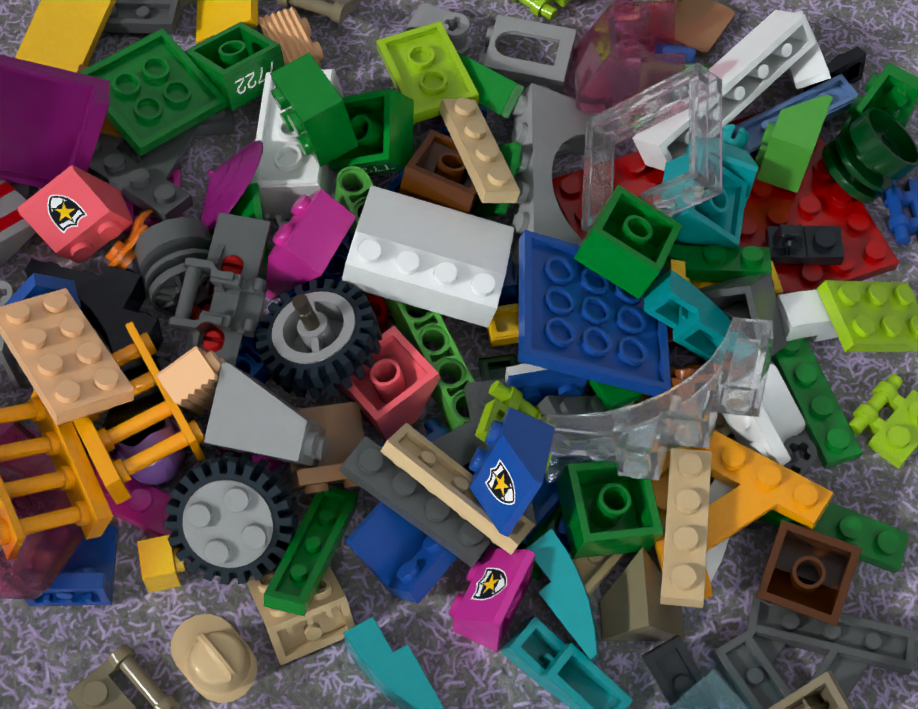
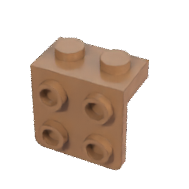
[647,0,735,57]
[288,402,364,495]

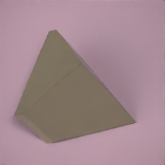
[600,547,685,641]

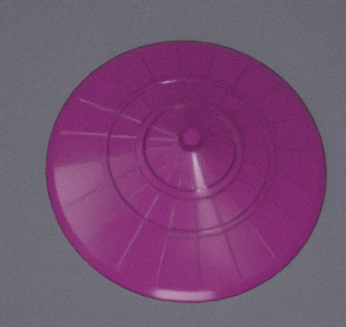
[200,140,263,231]

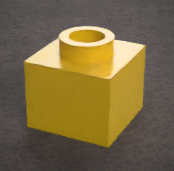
[137,535,186,593]

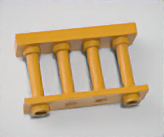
[73,322,206,505]
[0,389,113,560]

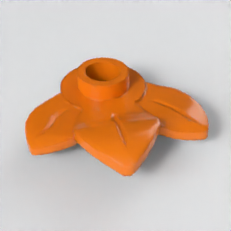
[105,210,154,270]

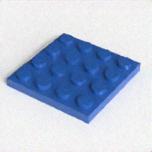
[518,230,672,399]

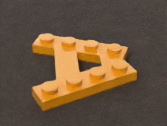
[632,421,834,599]

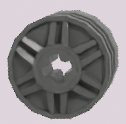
[134,217,215,315]

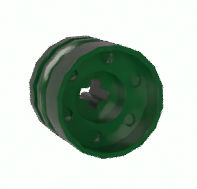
[822,107,918,204]

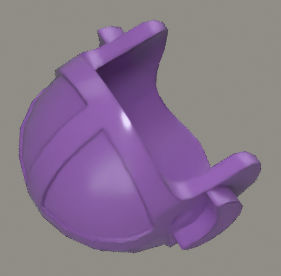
[113,417,186,485]

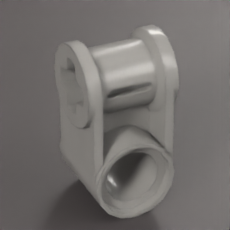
[404,3,470,55]

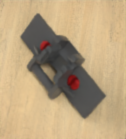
[168,212,272,367]

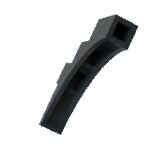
[25,259,173,452]

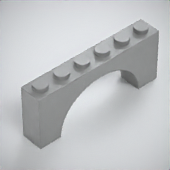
[511,83,604,281]

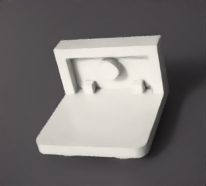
[716,364,806,466]

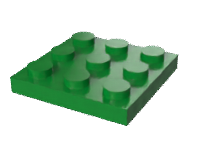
[78,28,227,156]

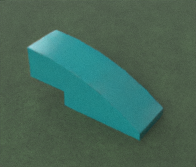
[644,269,756,372]
[526,529,600,663]
[500,616,633,709]
[343,617,444,709]

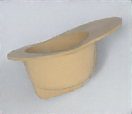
[171,614,257,703]

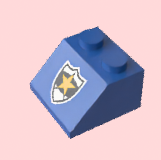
[469,407,555,537]

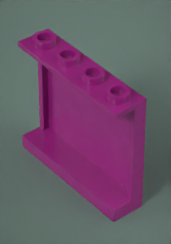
[0,55,110,188]

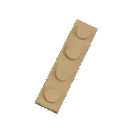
[439,98,521,203]
[380,423,535,555]
[660,448,712,608]

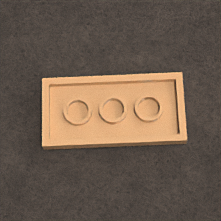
[0,288,134,425]

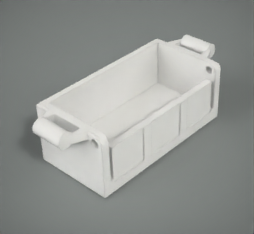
[249,69,344,229]

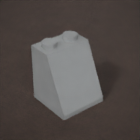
[204,362,329,468]

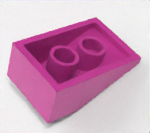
[265,189,356,299]

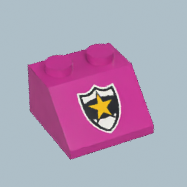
[449,548,536,652]

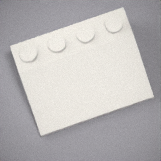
[342,185,514,328]

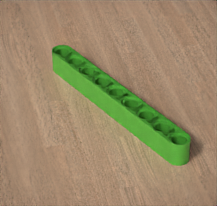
[334,166,475,431]

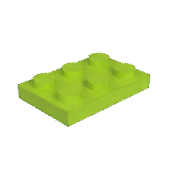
[376,21,479,124]
[817,280,918,352]

